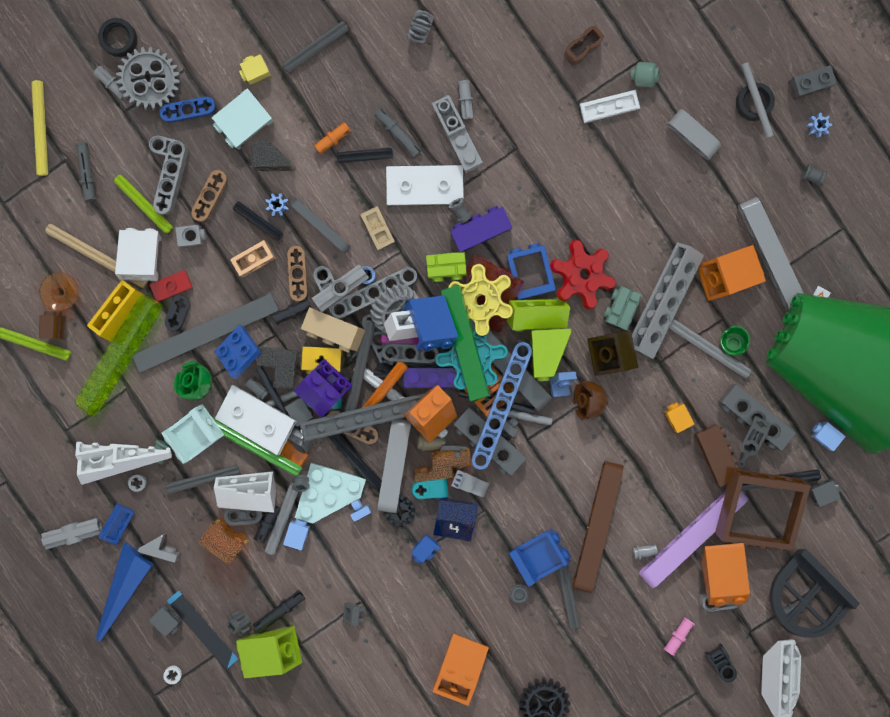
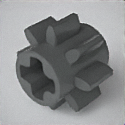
[227,610,251,636]

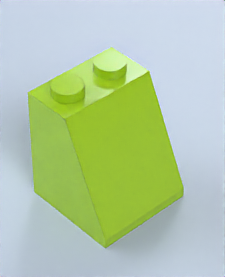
[530,329,571,381]
[236,626,302,678]

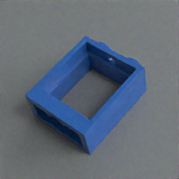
[506,243,556,300]

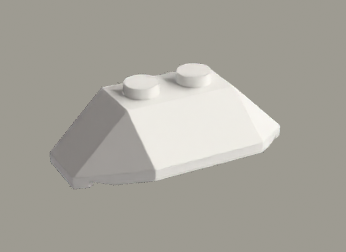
[761,639,801,717]

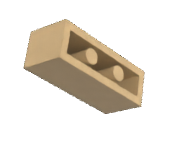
[301,307,366,353]

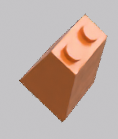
[697,245,766,301]
[404,385,457,443]
[701,543,750,607]

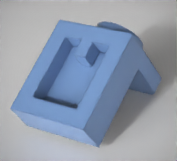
[549,372,577,397]

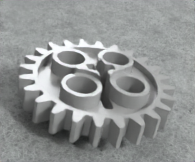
[116,47,180,110]

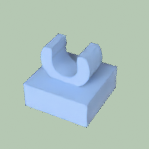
[351,499,372,522]

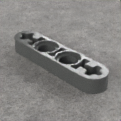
[290,197,351,254]

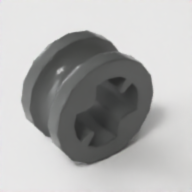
[292,475,310,492]

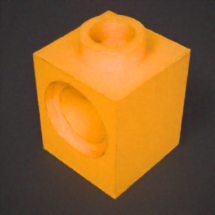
[664,402,694,433]

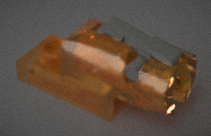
[414,445,471,482]

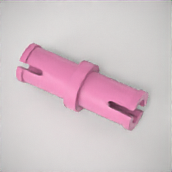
[664,617,695,656]

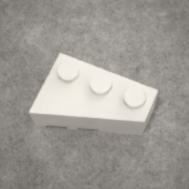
[214,472,276,513]

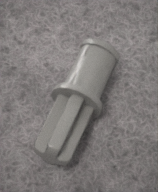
[94,66,126,100]
[458,80,473,120]

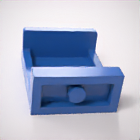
[403,296,458,351]
[509,528,571,587]

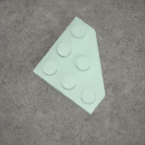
[295,463,366,523]

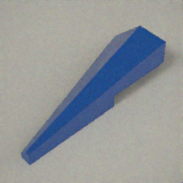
[96,542,154,642]

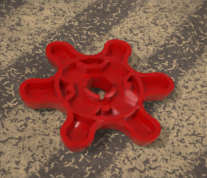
[550,240,616,310]

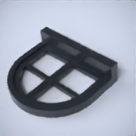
[770,549,860,638]

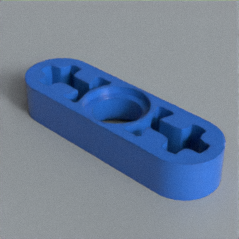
[160,97,216,123]

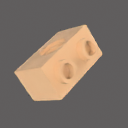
[230,240,276,277]

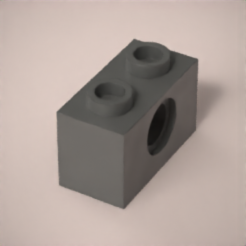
[788,65,837,100]

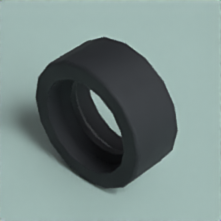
[98,18,137,57]
[736,82,775,121]

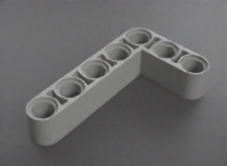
[313,266,418,319]

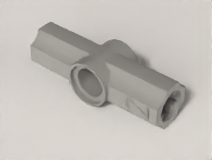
[312,265,369,312]
[41,518,103,549]

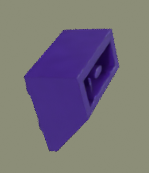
[294,359,352,418]

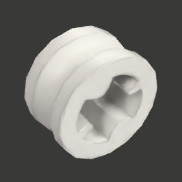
[164,666,182,684]

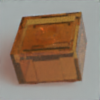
[198,519,249,565]

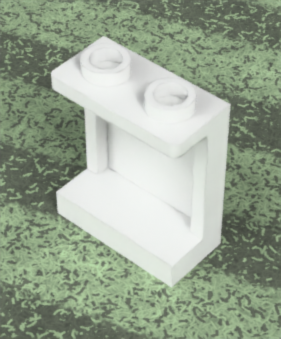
[115,228,161,281]

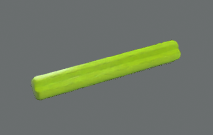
[114,175,173,234]
[0,328,71,360]

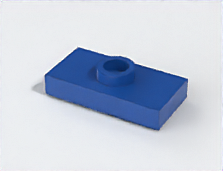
[98,503,135,545]

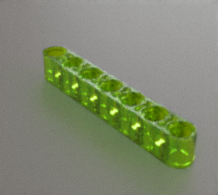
[76,294,162,416]

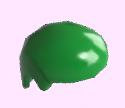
[720,326,750,356]

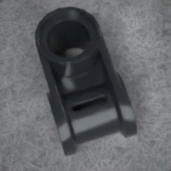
[704,643,737,683]

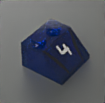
[433,498,478,542]

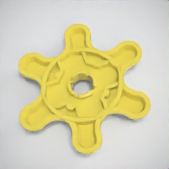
[449,264,513,336]

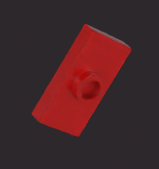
[149,270,193,302]

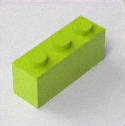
[507,299,570,331]

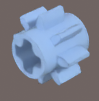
[806,113,832,138]
[266,193,289,217]

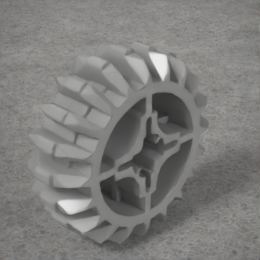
[370,284,419,333]

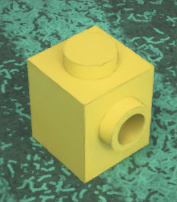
[239,54,271,85]

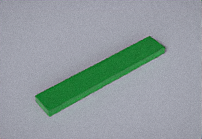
[441,285,490,402]

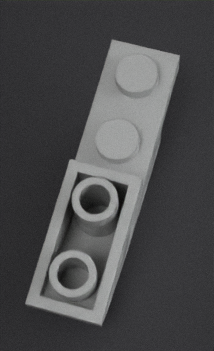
[432,95,483,173]

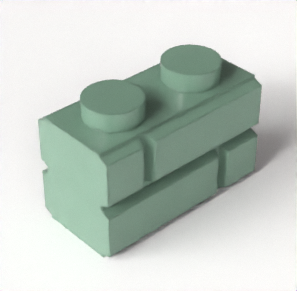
[603,286,642,331]

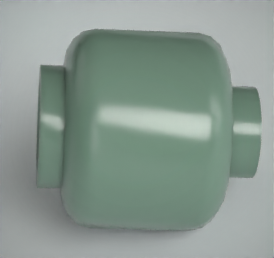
[631,62,660,87]

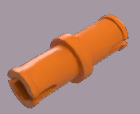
[313,122,351,155]

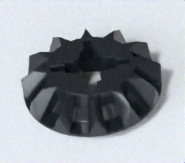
[384,496,415,527]

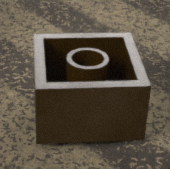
[587,330,639,376]

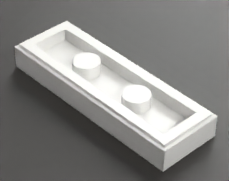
[579,90,640,123]

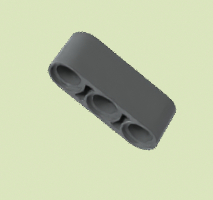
[382,344,438,364]

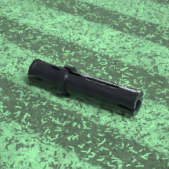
[253,590,306,634]

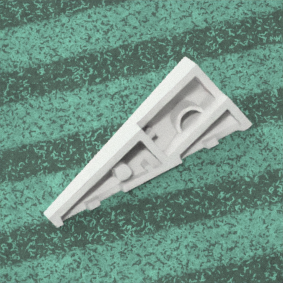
[75,442,172,485]

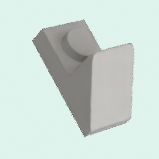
[138,533,181,563]

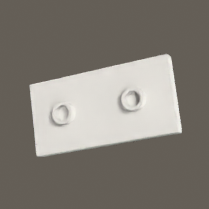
[386,165,463,206]
[215,385,297,455]

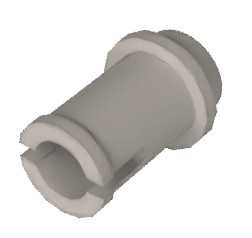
[632,543,658,560]

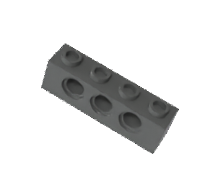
[718,384,796,451]
[453,407,527,476]

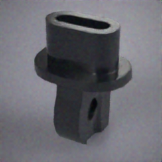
[373,363,403,380]

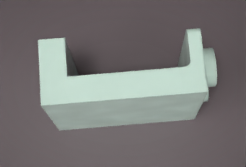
[212,88,274,150]
[162,404,224,464]

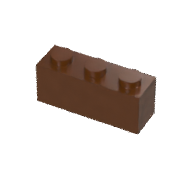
[694,424,741,487]

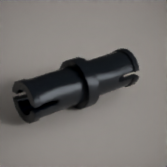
[272,299,311,325]
[253,505,280,543]

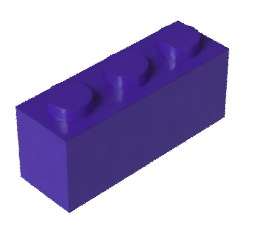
[450,206,513,252]
[404,368,457,388]

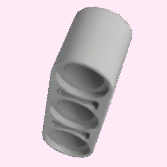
[667,109,722,160]

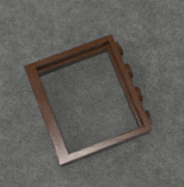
[715,469,811,551]

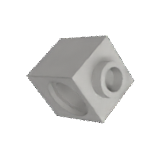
[175,225,206,248]

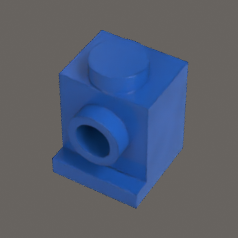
[411,533,441,565]

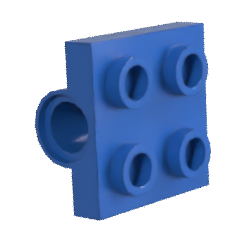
[214,325,262,379]

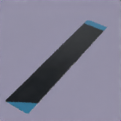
[167,591,238,669]

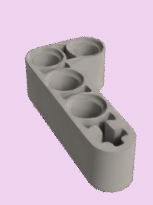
[149,136,188,216]

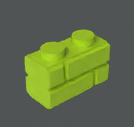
[426,252,467,282]

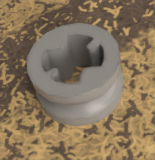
[128,474,147,492]

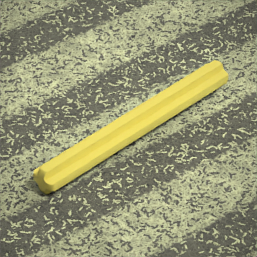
[32,80,48,176]

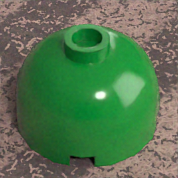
[174,362,212,401]

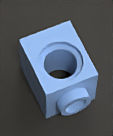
[811,421,846,451]
[283,519,310,550]

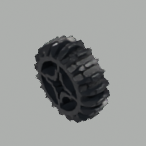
[519,677,571,717]

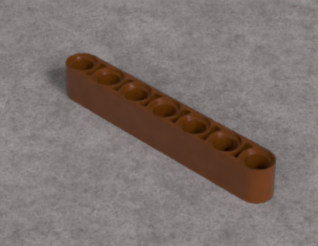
[572,461,624,593]

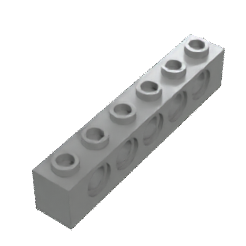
[632,242,704,359]

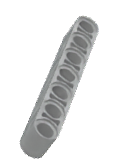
[738,197,804,313]

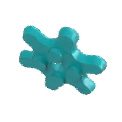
[436,331,508,390]

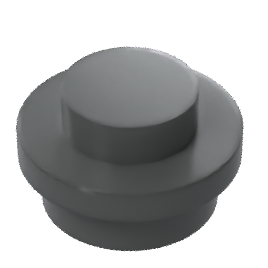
[509,584,529,604]

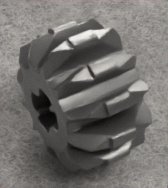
[407,9,434,44]

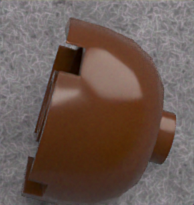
[573,381,608,420]

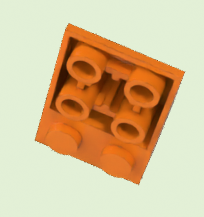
[432,633,489,706]

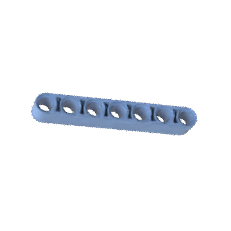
[471,342,532,469]

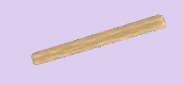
[45,224,148,288]

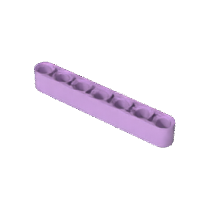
[639,491,748,588]

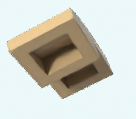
[360,206,395,250]

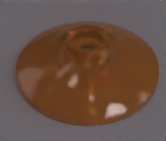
[39,272,78,311]

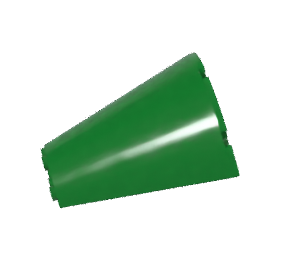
[766,293,890,454]

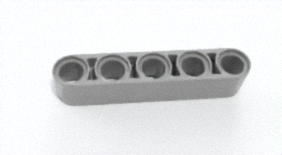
[377,419,411,513]

